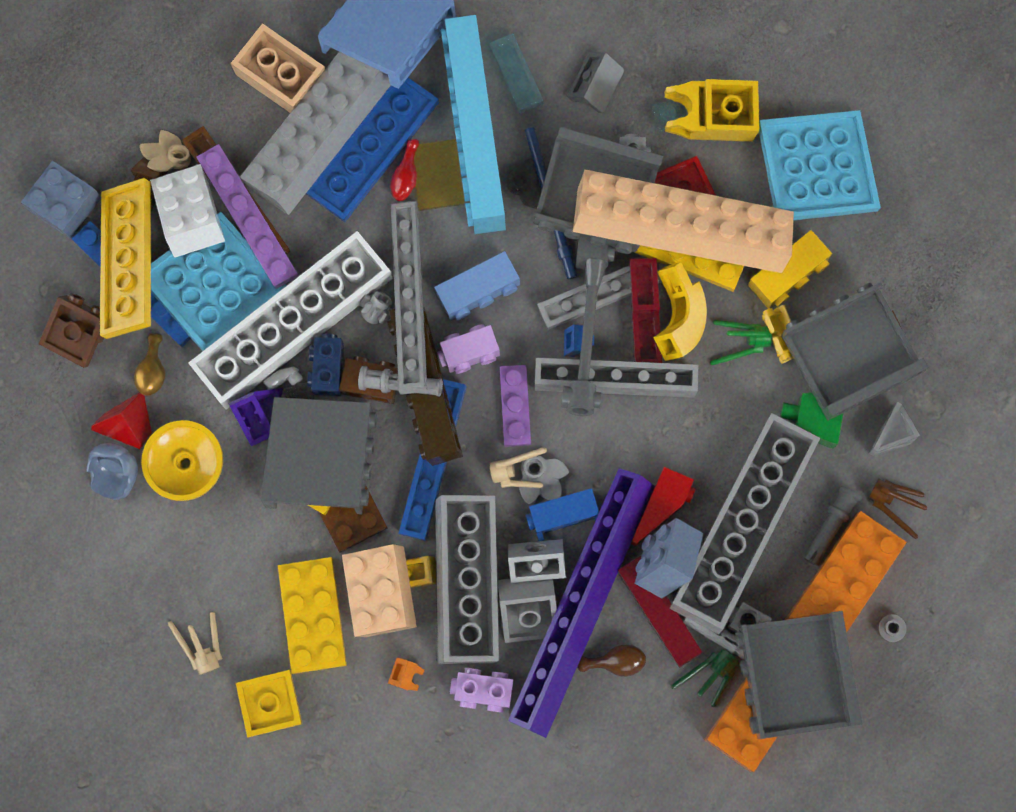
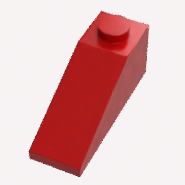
[631,467,696,546]

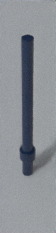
[524,127,577,280]

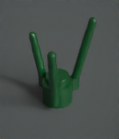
[671,649,739,707]

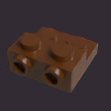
[39,293,104,368]

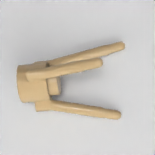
[490,448,547,488]
[168,612,222,675]

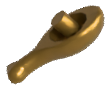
[134,333,165,396]

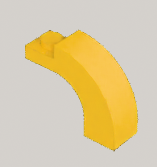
[653,262,707,361]

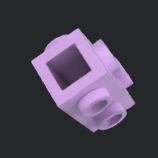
[437,324,500,374]
[450,668,513,713]

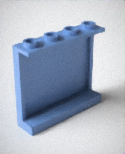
[318,0,456,89]

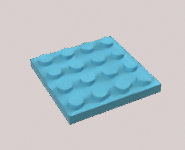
[759,110,881,220]
[151,212,287,351]

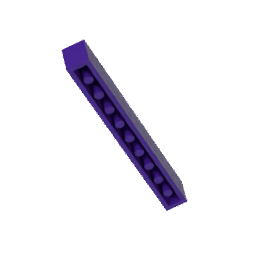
[508,468,655,738]

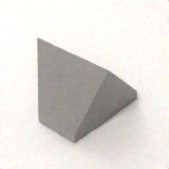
[869,402,920,456]

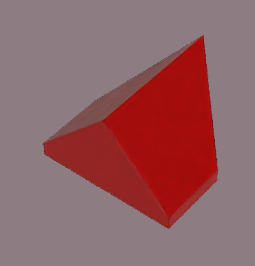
[91,392,152,449]

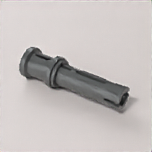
[802,486,862,566]

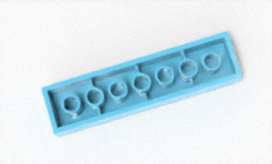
[441,15,506,234]

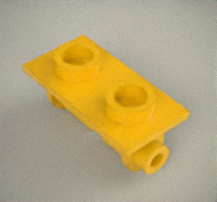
[762,305,794,364]

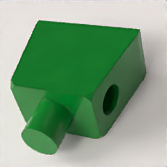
[780,393,844,449]

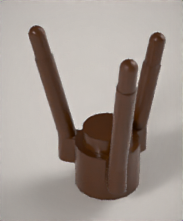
[869,479,928,539]

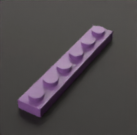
[197,144,298,289]

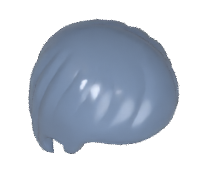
[86,443,138,500]

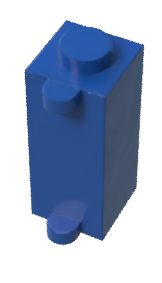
[526,488,599,541]

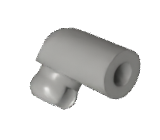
[263,367,302,390]

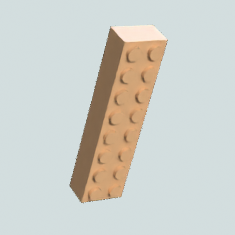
[573,170,794,273]

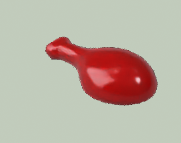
[390,139,419,201]

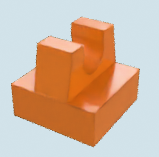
[388,658,425,691]

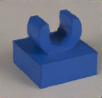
[564,325,594,357]

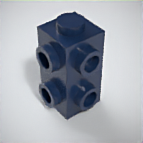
[307,334,344,396]

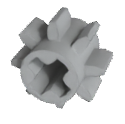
[359,291,392,324]

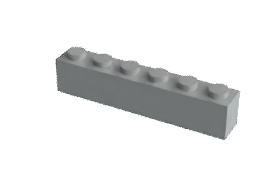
[535,358,698,398]

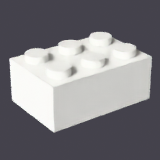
[150,164,225,258]

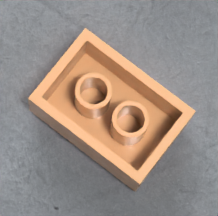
[231,23,325,113]
[342,544,417,637]

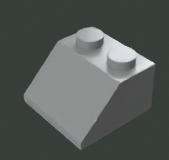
[498,579,556,643]

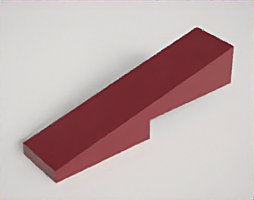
[629,258,662,363]
[618,556,702,668]

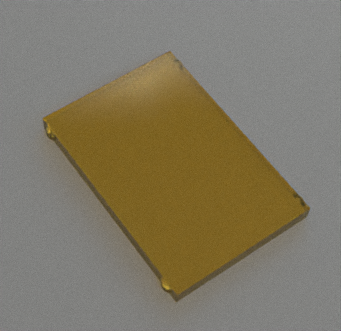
[414,139,465,211]

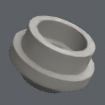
[878,614,906,642]

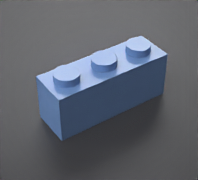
[434,251,520,321]

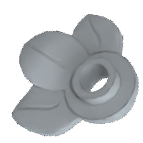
[519,455,569,505]

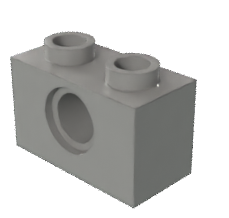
[508,539,566,583]

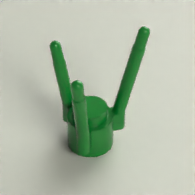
[710,320,772,365]

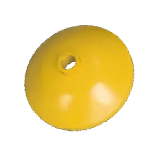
[141,420,223,501]

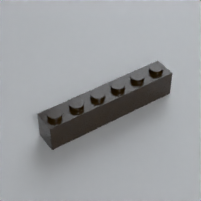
[387,307,463,466]

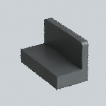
[567,52,624,113]

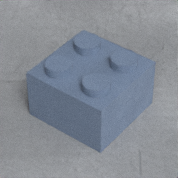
[21,160,101,239]
[635,518,703,598]

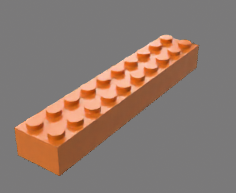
[704,511,907,772]

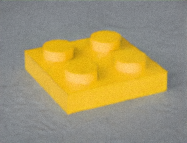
[236,670,303,738]

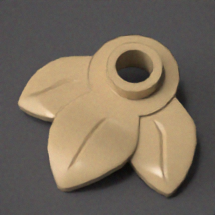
[139,130,191,172]

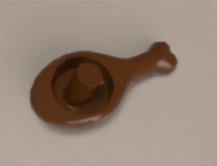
[578,645,646,677]

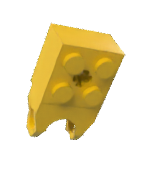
[664,79,759,142]

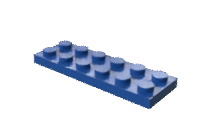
[306,78,439,222]

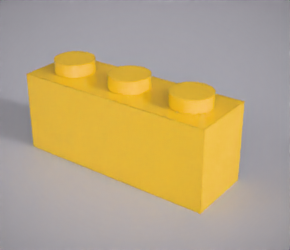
[748,230,832,309]

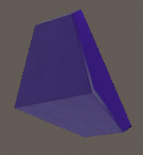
[229,388,283,446]

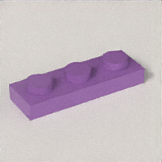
[500,365,531,447]

